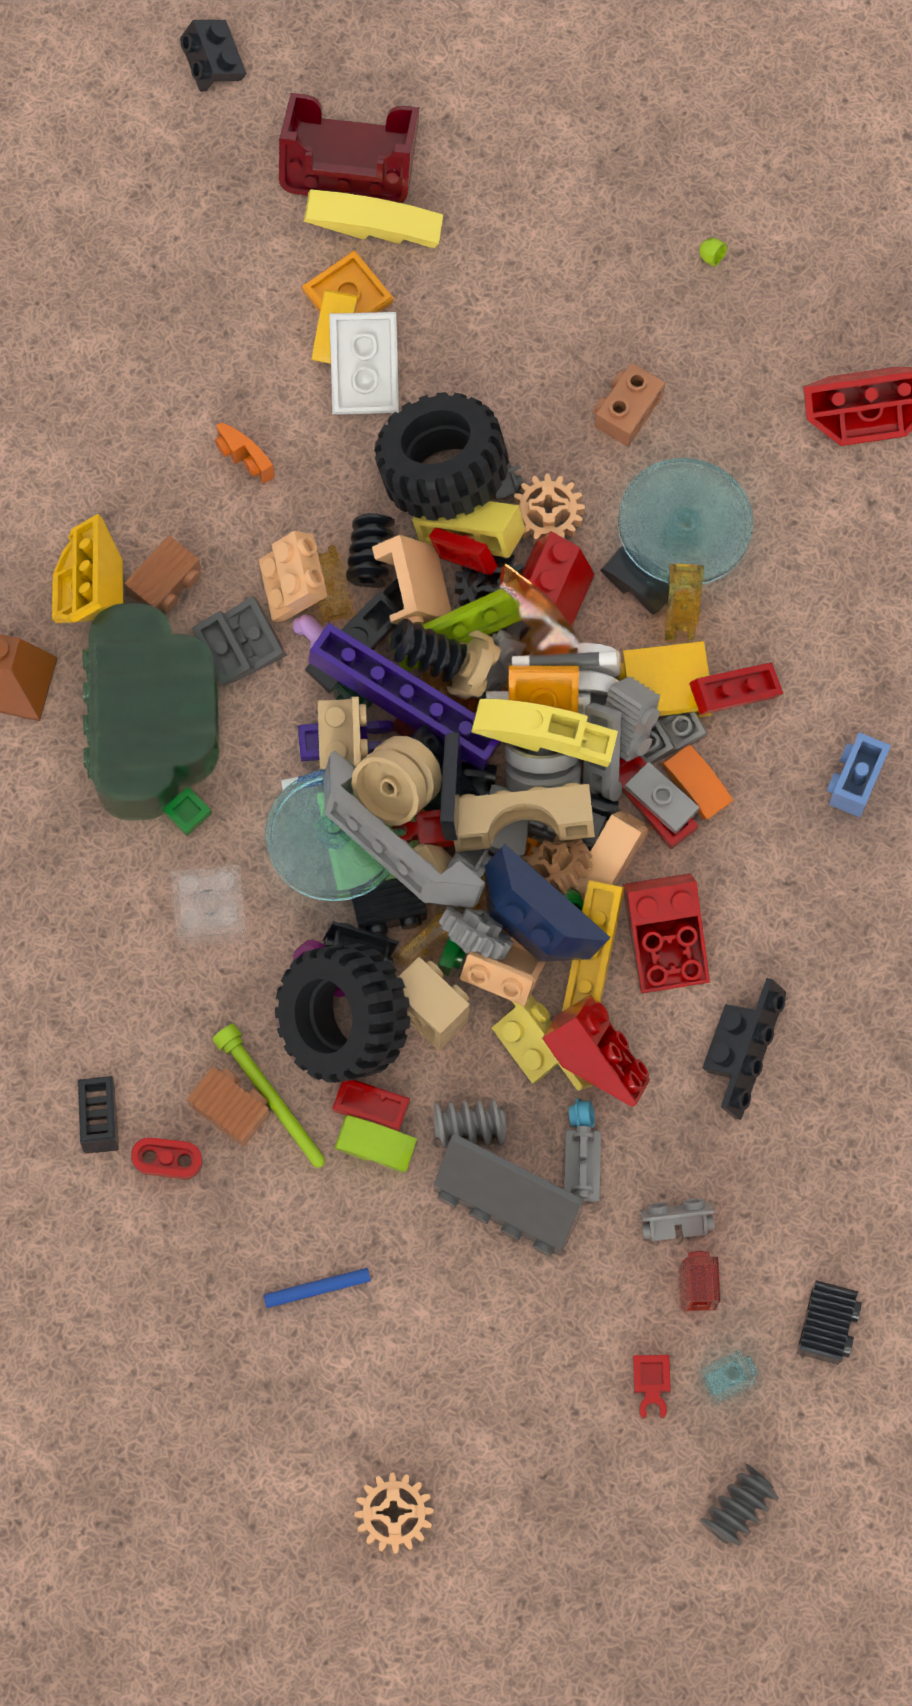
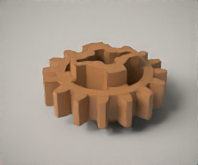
[522,836,593,895]

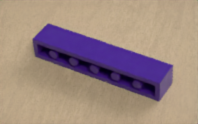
[308,622,501,771]

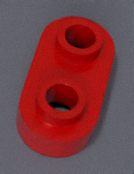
[131,1137,203,1179]

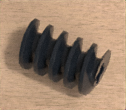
[346,513,395,588]
[390,619,467,683]

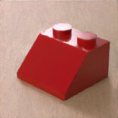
[516,531,595,632]

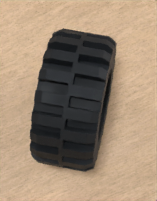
[374,392,509,521]
[275,943,411,1083]

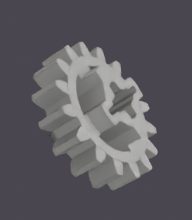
[439,905,514,961]

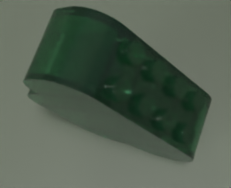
[82,603,219,821]

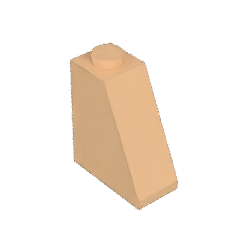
[571,810,652,901]

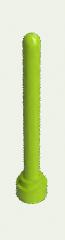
[212,1023,325,1168]

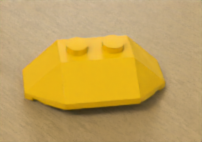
[52,514,123,623]

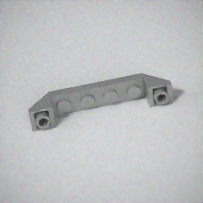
[324,751,485,908]

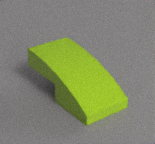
[334,1115,417,1173]

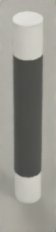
[512,651,617,667]

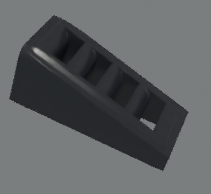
[78,1076,119,1154]

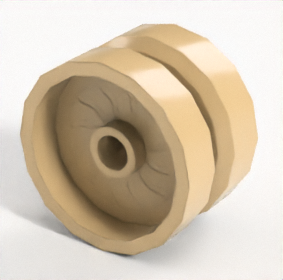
[351,736,442,826]

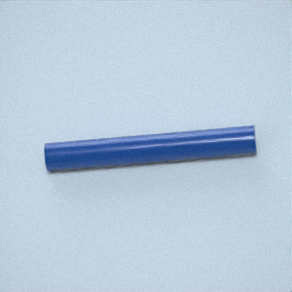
[263,1268,371,1308]

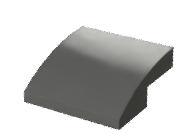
[192,596,287,686]

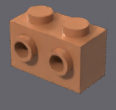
[593,363,665,447]

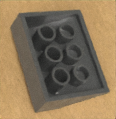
[434,1133,583,1257]

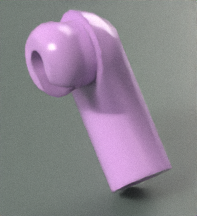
[293,614,324,652]

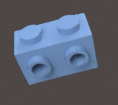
[827,732,891,818]

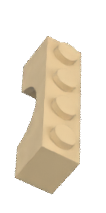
[454,783,595,852]

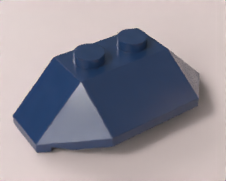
[485,844,611,962]

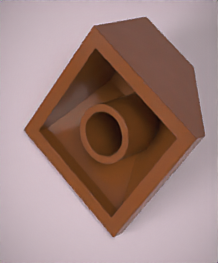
[0,634,57,721]

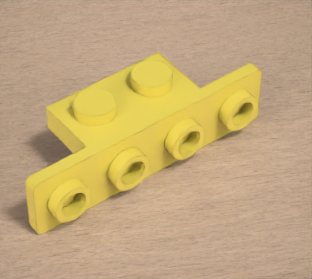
[492,994,593,1091]

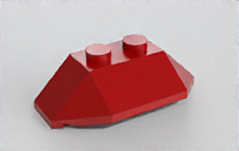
[803,367,912,446]

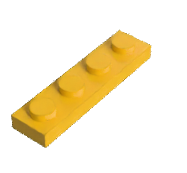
[562,880,624,1011]

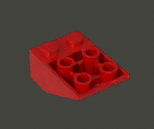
[622,873,710,993]
[542,994,650,1107]

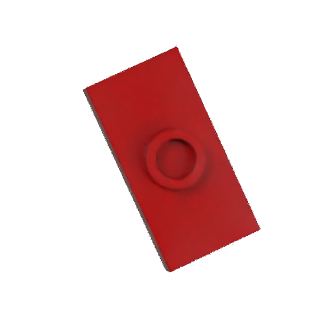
[429,527,498,575]
[332,1079,410,1132]

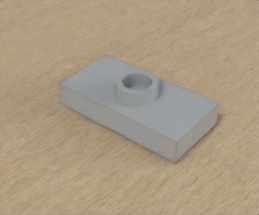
[625,762,700,834]

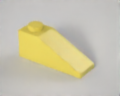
[412,501,526,558]

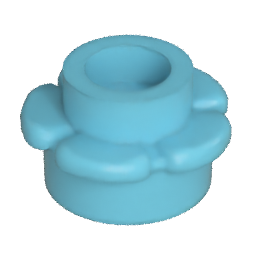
[569,1098,595,1128]

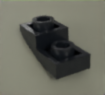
[600,546,678,615]

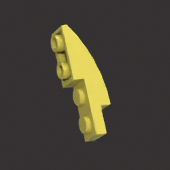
[471,699,618,767]

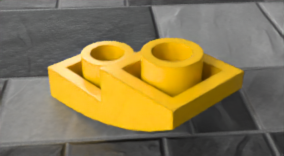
[312,290,358,364]

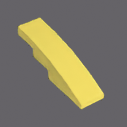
[304,190,443,248]

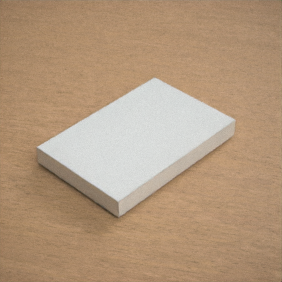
[330,312,399,415]

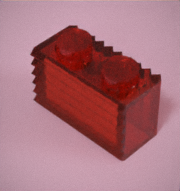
[678,1251,721,1311]

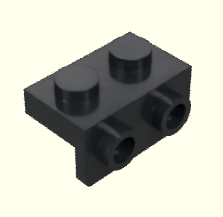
[180,20,247,92]

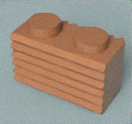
[124,535,201,617]
[186,1066,270,1147]

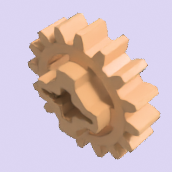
[514,474,585,545]
[354,1472,434,1554]

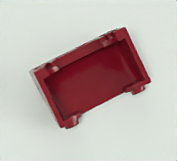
[278,93,420,203]

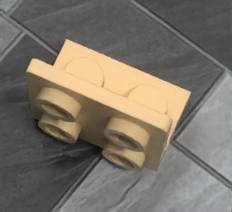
[317,697,368,770]

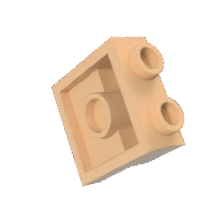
[258,531,327,622]

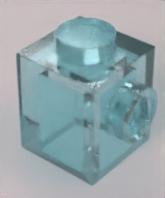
[699,1350,758,1406]

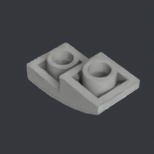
[640,712,709,764]

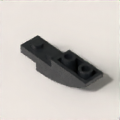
[305,578,404,693]

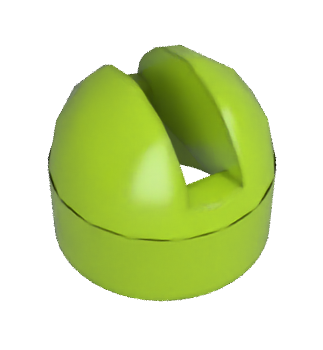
[699,237,727,267]

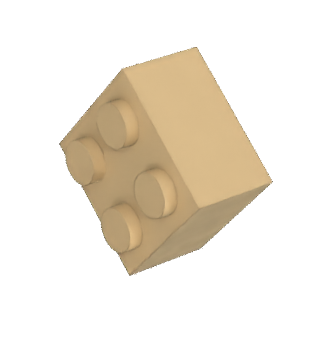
[399,957,470,1051]

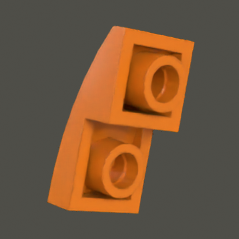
[215,422,275,484]
[661,744,734,820]

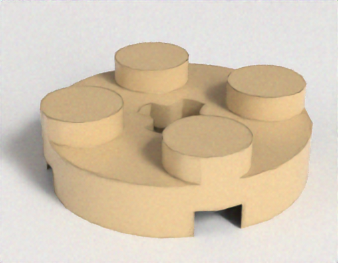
[447,631,501,700]

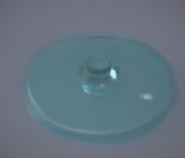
[618,458,753,586]
[265,769,405,901]

